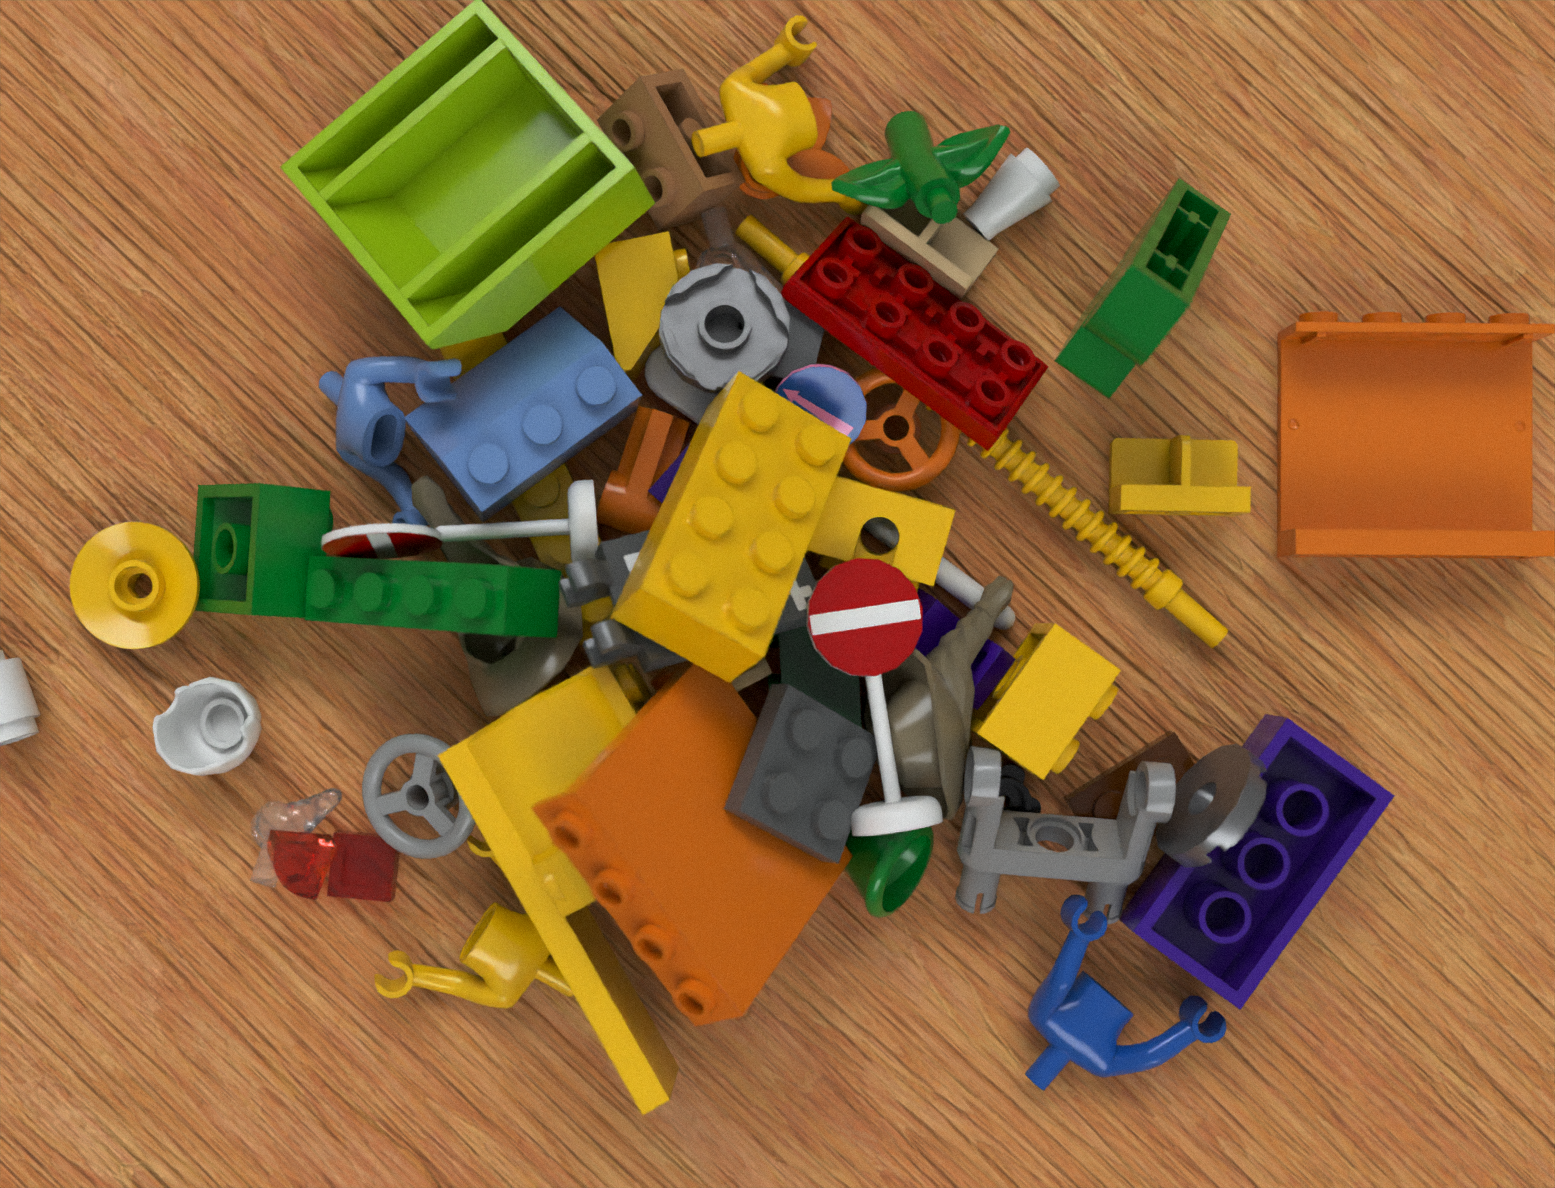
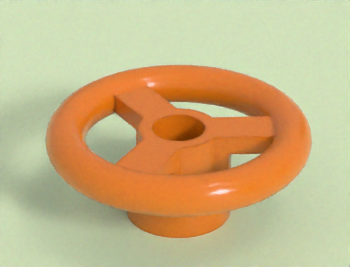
[842,367,960,492]

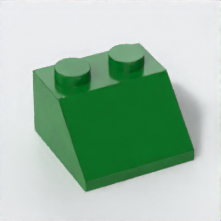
[193,483,333,618]

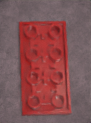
[780,216,1049,451]

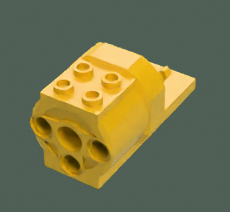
[437,661,679,1115]

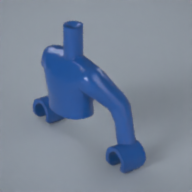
[1025,895,1227,1091]

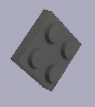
[724,684,878,863]

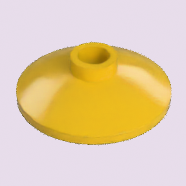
[70,522,200,649]

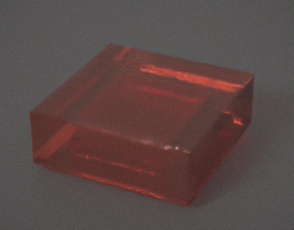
[327,830,400,902]

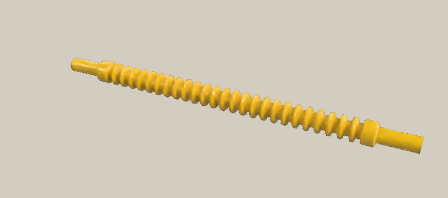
[735,214,1228,648]

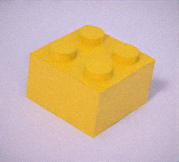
[970,623,1121,780]

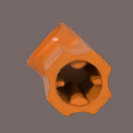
[596,406,691,535]

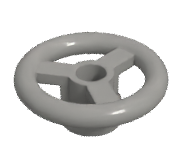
[362,734,475,859]

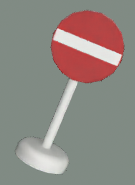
[321,480,598,562]
[806,558,943,836]

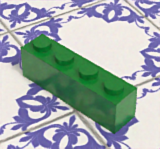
[304,555,562,638]

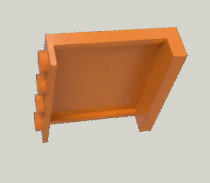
[531,660,853,1027]

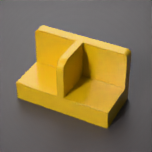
[1108,435,1251,517]

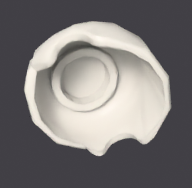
[152,677,262,776]

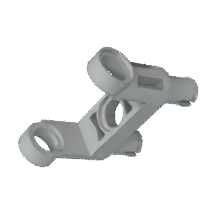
[955,746,1176,924]

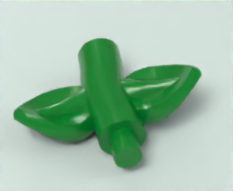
[831,111,1011,224]

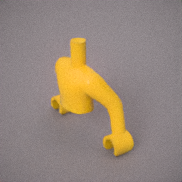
[692,15,868,215]
[374,835,573,1009]

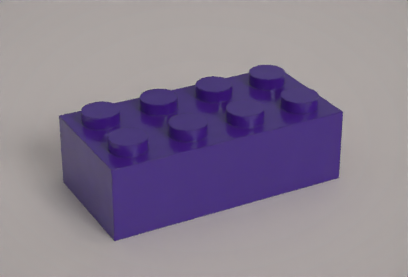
[1119,714,1394,1010]

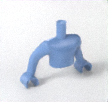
[319,356,462,527]

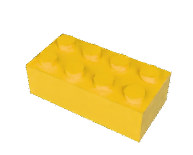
[610,371,851,683]

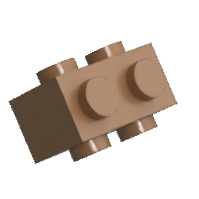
[597,69,746,231]

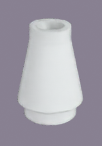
[963,148,1060,241]

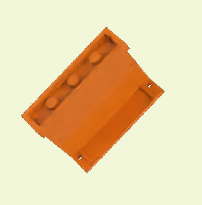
[1277,311,1555,559]

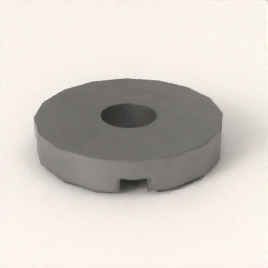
[659,263,790,394]
[1156,744,1267,867]

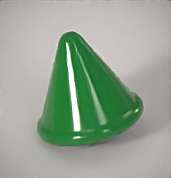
[845,826,934,918]

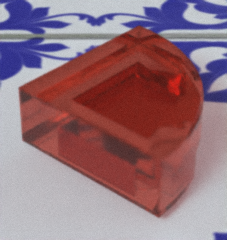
[267,830,337,900]

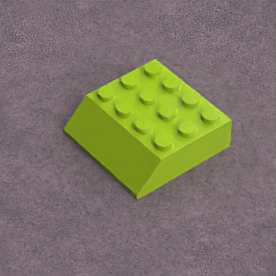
[280,0,655,350]

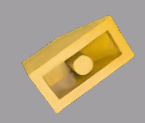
[595,231,690,380]

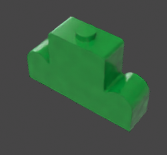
[1054,178,1231,399]

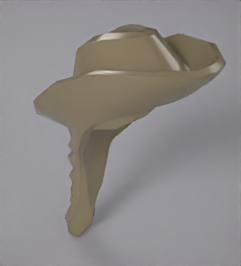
[411,476,583,717]
[862,576,1014,821]

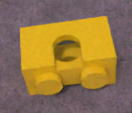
[807,475,956,591]

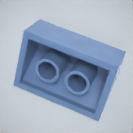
[405,307,642,522]

